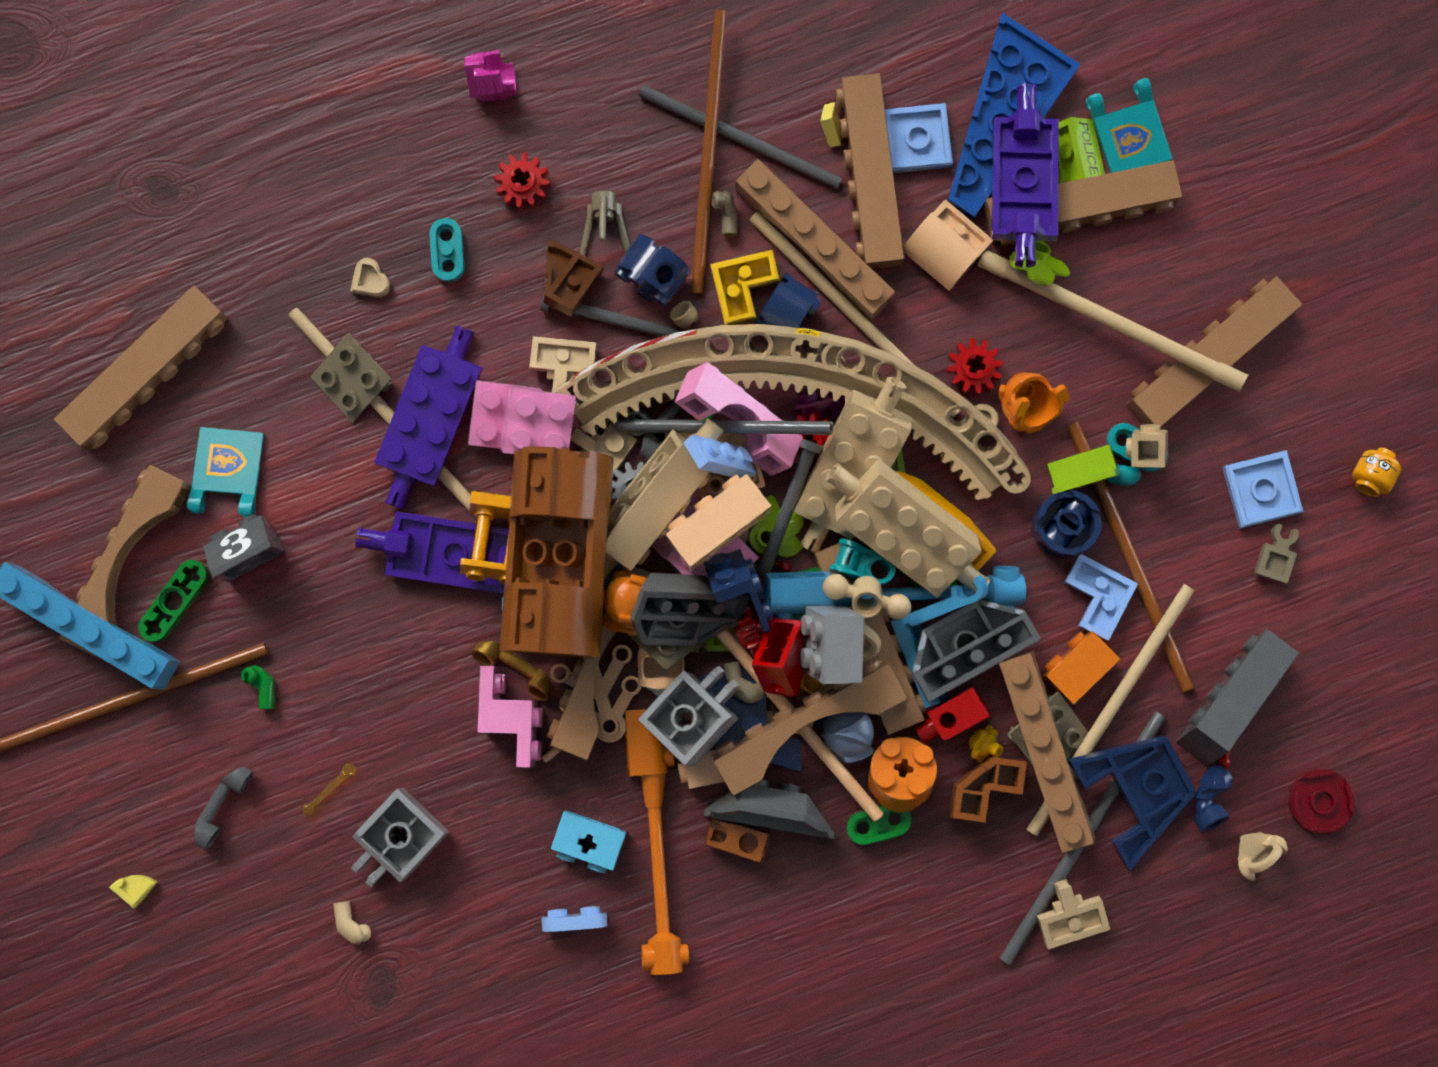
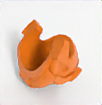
[999,372,1069,434]
[602,570,648,636]

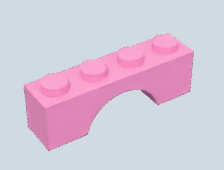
[675,362,803,476]

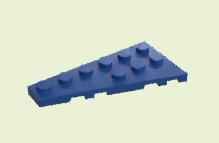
[948,12,1080,219]

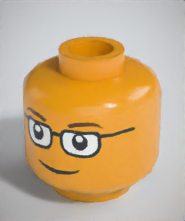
[1352,448,1402,497]

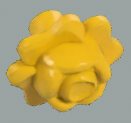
[969,725,1003,763]

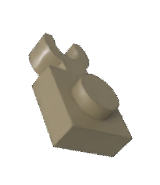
[1254,524,1299,585]

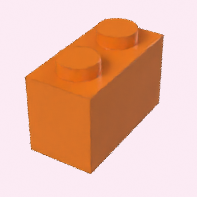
[1042,631,1120,705]

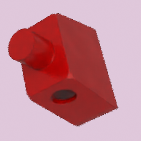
[752,618,805,698]
[915,684,990,743]

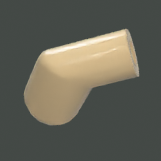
[333,901,371,945]

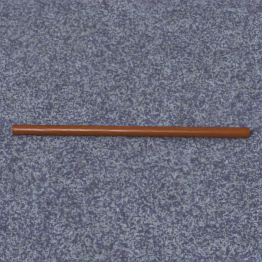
[691,9,727,294]
[1067,421,1195,692]
[0,643,269,753]

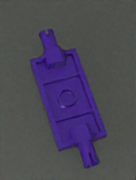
[991,83,1059,267]
[374,325,483,510]
[355,511,509,594]

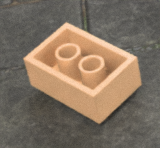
[665,474,771,572]

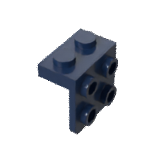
[703,549,773,633]

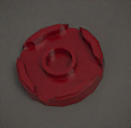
[1288,769,1356,834]

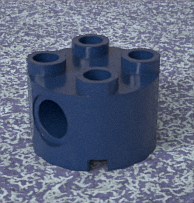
[614,234,691,306]
[754,273,821,328]
[1031,490,1102,558]

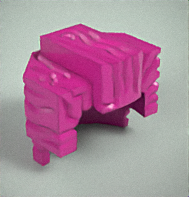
[464,50,516,102]

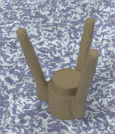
[580,191,630,256]

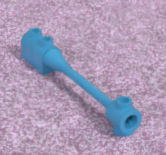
[764,566,1026,620]

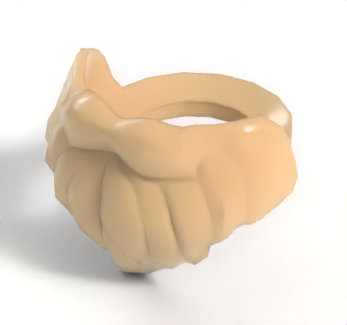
[1238,832,1288,881]

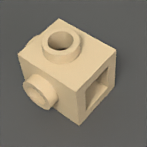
[1126,424,1168,468]

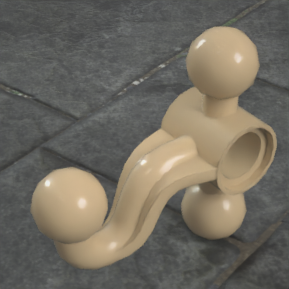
[822,574,912,662]

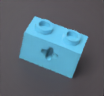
[551,810,627,874]

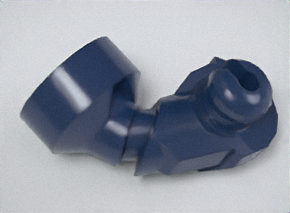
[1194,765,1233,833]

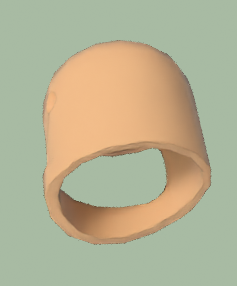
[638,647,684,689]

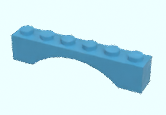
[0,562,181,690]

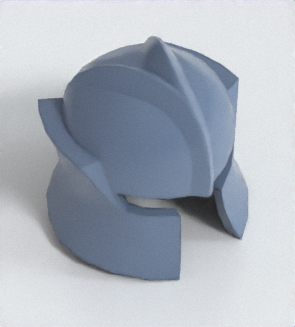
[814,712,875,764]

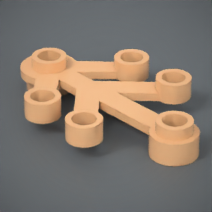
[550,645,641,742]

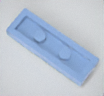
[683,434,756,478]

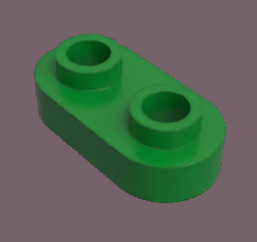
[846,806,911,845]

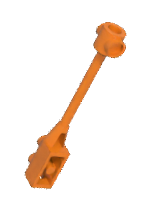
[624,709,689,975]

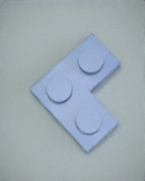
[1064,554,1138,641]

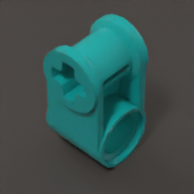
[829,539,896,587]

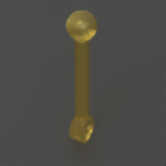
[303,763,356,815]

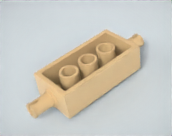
[794,377,912,552]
[604,418,724,580]
[825,459,990,598]

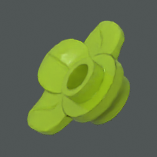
[1009,241,1070,286]
[748,495,804,558]

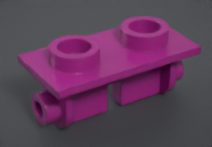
[791,391,845,421]

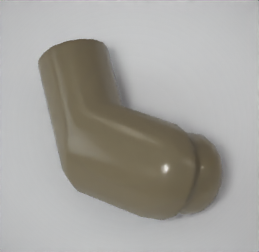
[712,190,738,237]
[723,661,764,703]

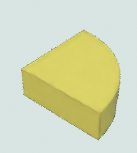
[820,102,841,147]
[109,875,158,908]

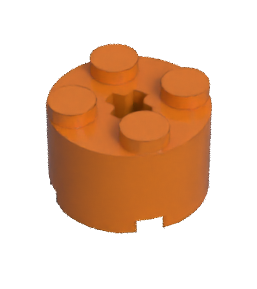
[868,737,937,812]

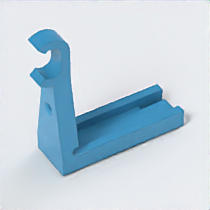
[891,575,988,708]

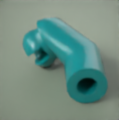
[1107,463,1141,487]

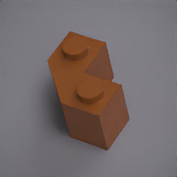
[949,757,1027,823]

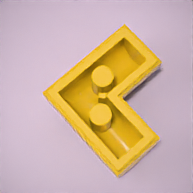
[710,250,780,325]

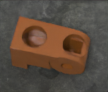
[705,818,771,863]

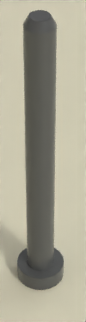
[540,295,679,337]
[758,439,823,577]

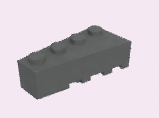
[1176,629,1299,766]

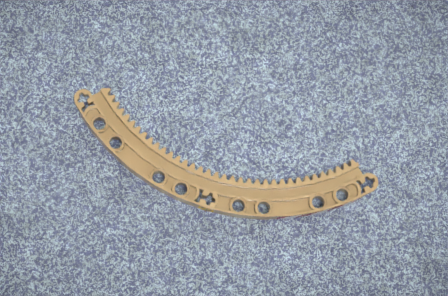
[553,324,1031,500]

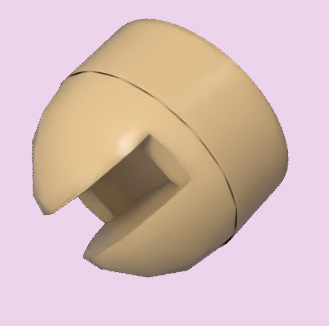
[670,301,698,329]

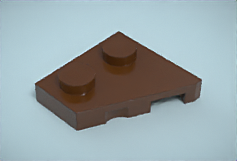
[544,239,604,317]

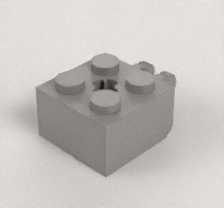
[800,605,864,684]
[638,666,740,767]
[351,788,450,887]

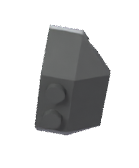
[630,573,750,646]
[912,600,1041,702]
[704,779,834,839]

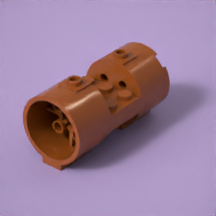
[499,447,614,658]

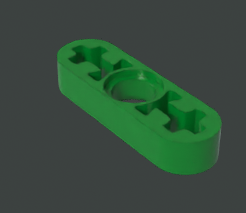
[138,560,210,642]

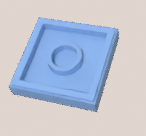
[885,103,953,173]
[1222,450,1304,529]

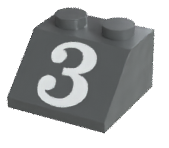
[203,514,285,582]

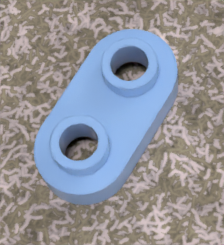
[541,906,608,932]

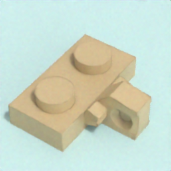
[529,336,597,392]
[570,422,638,476]
[1037,879,1110,949]

